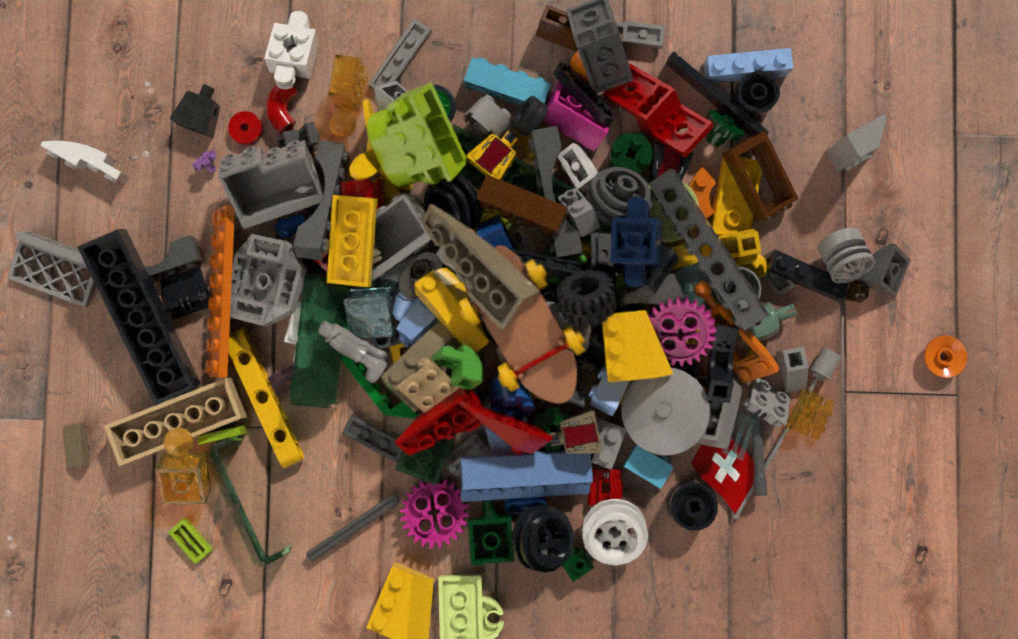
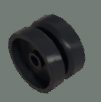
[666,480,718,531]

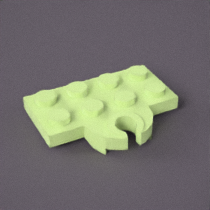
[438,574,504,639]

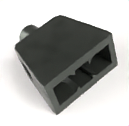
[170,84,220,139]

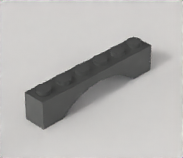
[528,126,583,259]
[293,140,349,260]
[590,273,685,335]

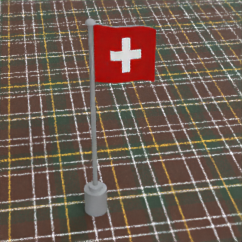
[690,348,842,519]

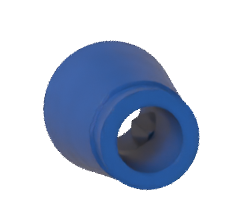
[274,213,306,240]

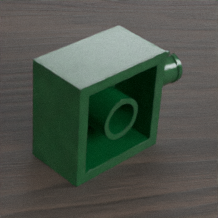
[468,500,515,565]

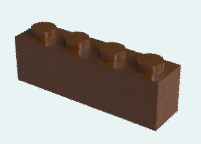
[536,5,624,52]
[476,175,569,236]

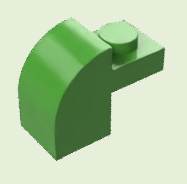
[432,344,482,390]

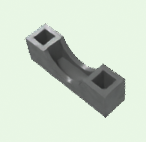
[144,235,204,283]

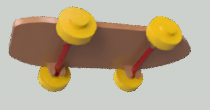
[459,245,585,403]

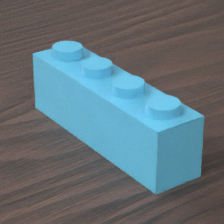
[464,57,551,106]

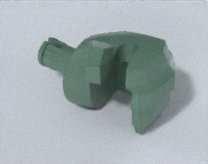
[738,302,797,342]

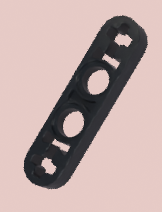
[553,62,616,127]

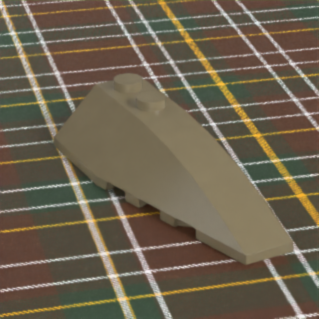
[421,204,540,330]
[381,298,473,413]

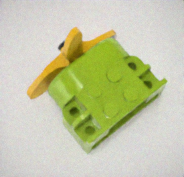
[349,82,468,192]

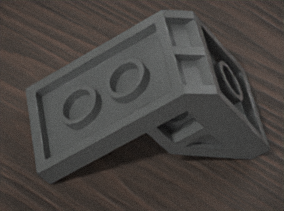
[566,0,634,94]

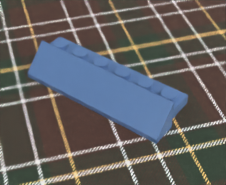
[460,450,593,502]

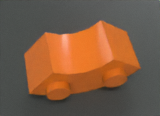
[688,167,716,230]

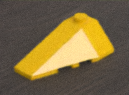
[414,267,489,353]

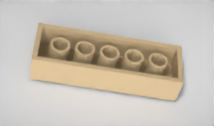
[104,378,248,466]

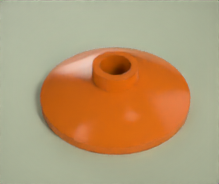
[924,335,967,378]

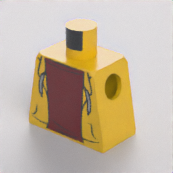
[466,131,518,180]

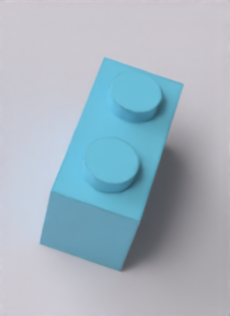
[622,443,674,489]

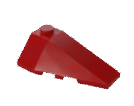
[395,387,485,456]
[458,400,553,455]

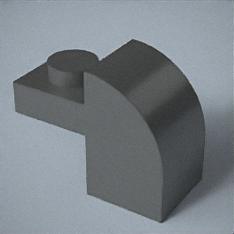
[276,122,319,153]

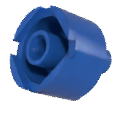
[490,377,534,420]

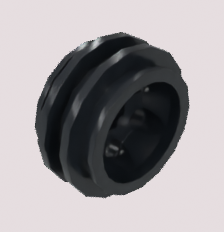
[424,175,483,231]
[512,505,574,573]

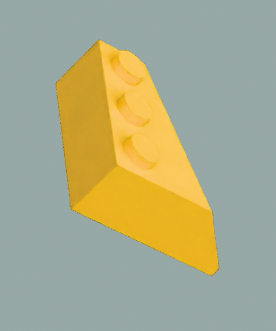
[602,310,673,382]
[366,562,434,639]

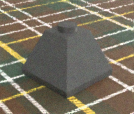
[858,243,911,298]

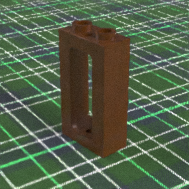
[722,131,799,221]

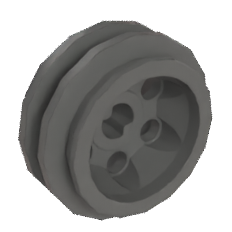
[586,167,652,227]

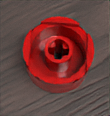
[341,179,386,209]

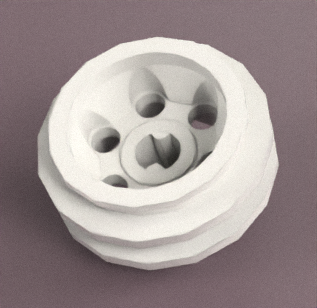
[582,499,648,566]

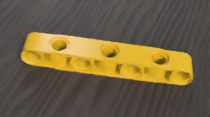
[229,327,305,469]

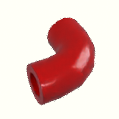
[266,85,298,134]

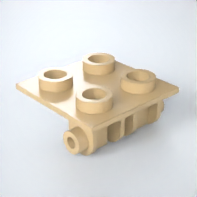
[396,358,459,413]

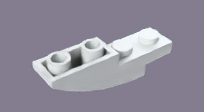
[41,141,129,184]

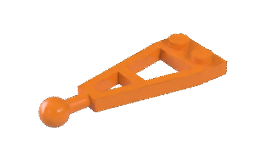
[694,281,780,383]

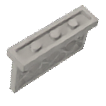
[7,231,95,307]

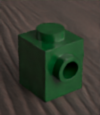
[562,546,595,582]

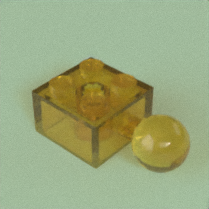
[328,54,369,138]
[155,428,212,505]

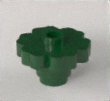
[705,109,745,148]
[532,407,571,451]

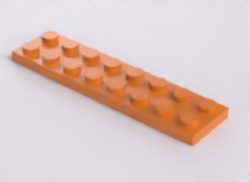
[205,205,235,378]

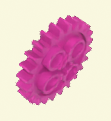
[648,296,716,366]
[400,478,470,549]

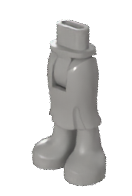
[318,320,389,383]

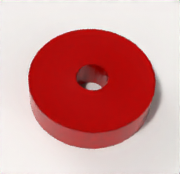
[228,111,263,146]

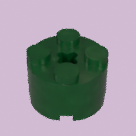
[608,133,653,176]

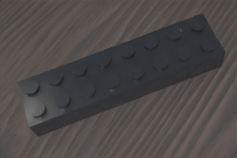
[77,229,201,405]

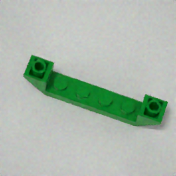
[331,315,419,419]

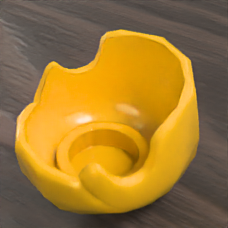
[734,253,767,278]

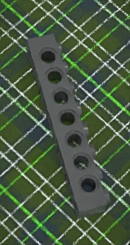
[649,169,769,331]

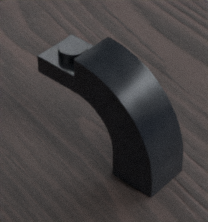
[706,323,739,403]

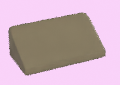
[64,423,90,468]

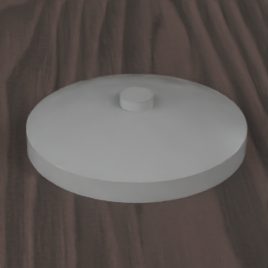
[622,368,710,455]

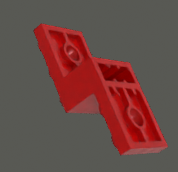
[603,63,714,158]

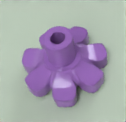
[192,150,217,173]

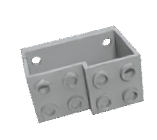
[218,140,324,229]
[371,193,435,286]

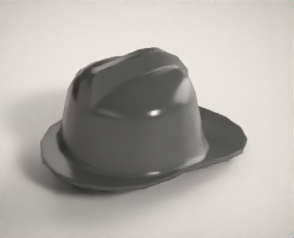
[398,252,442,299]

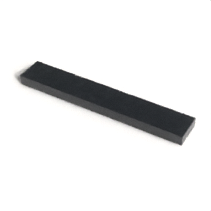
[665,52,769,137]

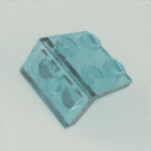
[343,287,393,338]

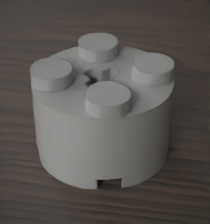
[463,94,511,141]

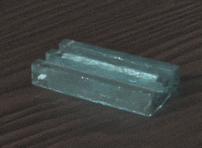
[721,413,757,460]

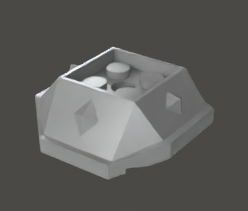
[230,234,307,327]

